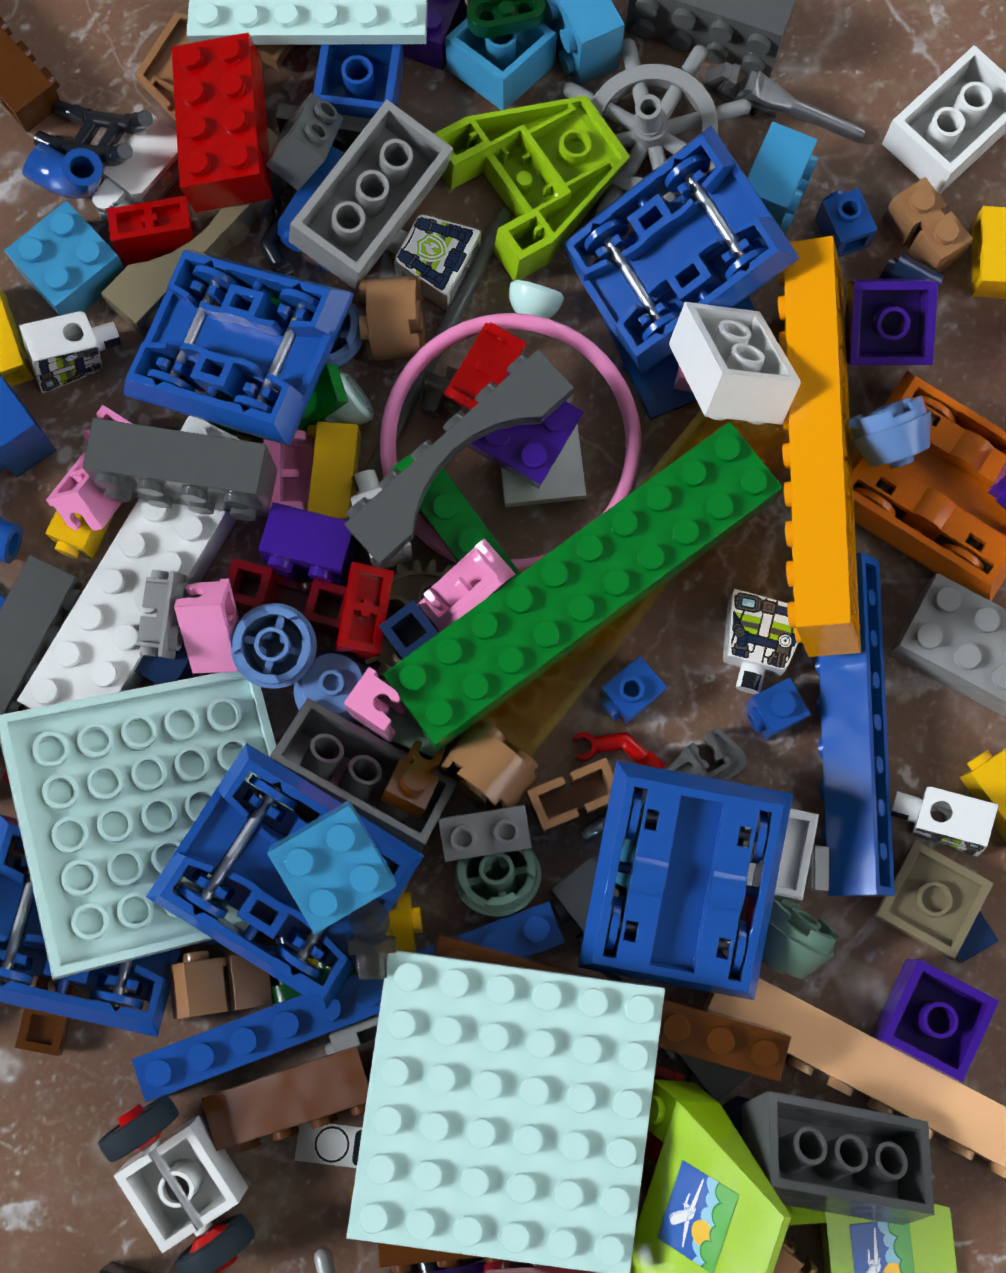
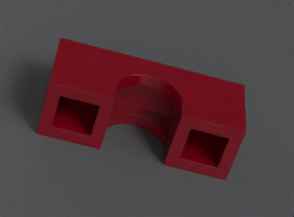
[226,558,347,636]

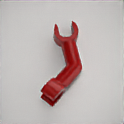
[572,732,666,769]

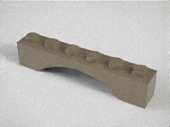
[101,127,294,338]

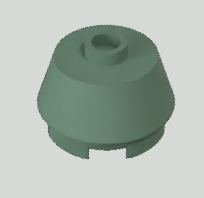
[455,848,541,918]
[762,895,839,979]

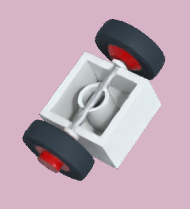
[98,1095,255,1273]

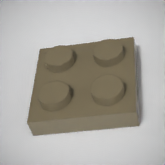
[874,840,994,960]

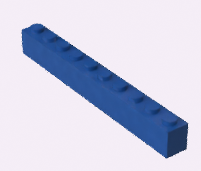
[131,901,565,1103]

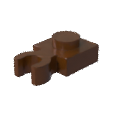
[381,740,443,819]
[15,977,73,1056]

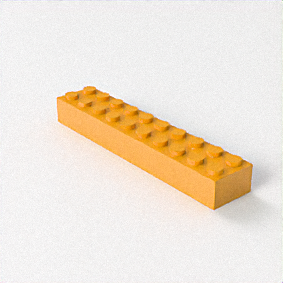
[778,236,861,657]

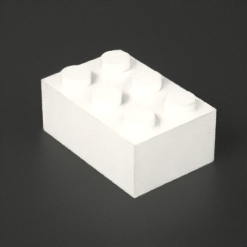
[882,45,1006,195]
[669,302,801,425]

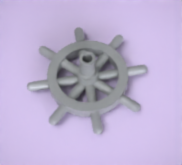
[563,38,751,216]

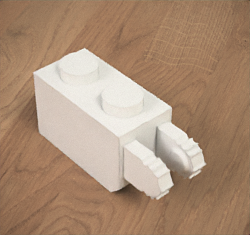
[92,114,179,223]

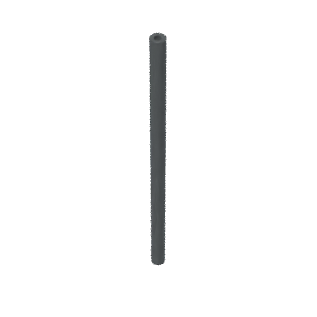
[363,208,514,478]

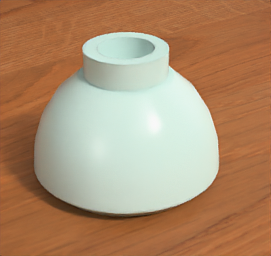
[509,280,564,319]
[325,372,374,426]

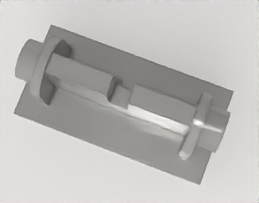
[136,569,190,659]
[438,805,532,862]

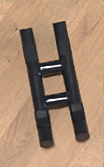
[34,100,153,167]

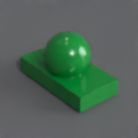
[298,364,349,431]

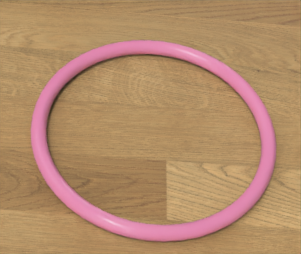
[380,313,642,573]

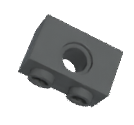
[266,92,344,191]

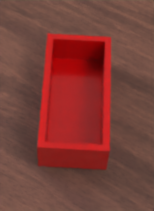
[171,32,273,213]

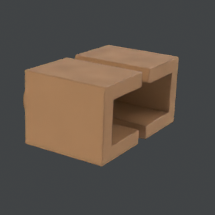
[882,177,973,272]
[526,757,614,835]
[168,948,273,1019]

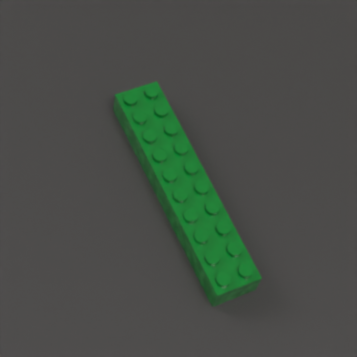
[382,421,783,751]

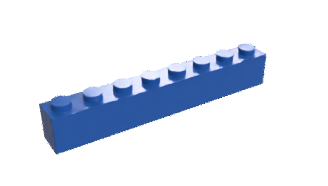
[815,552,895,897]

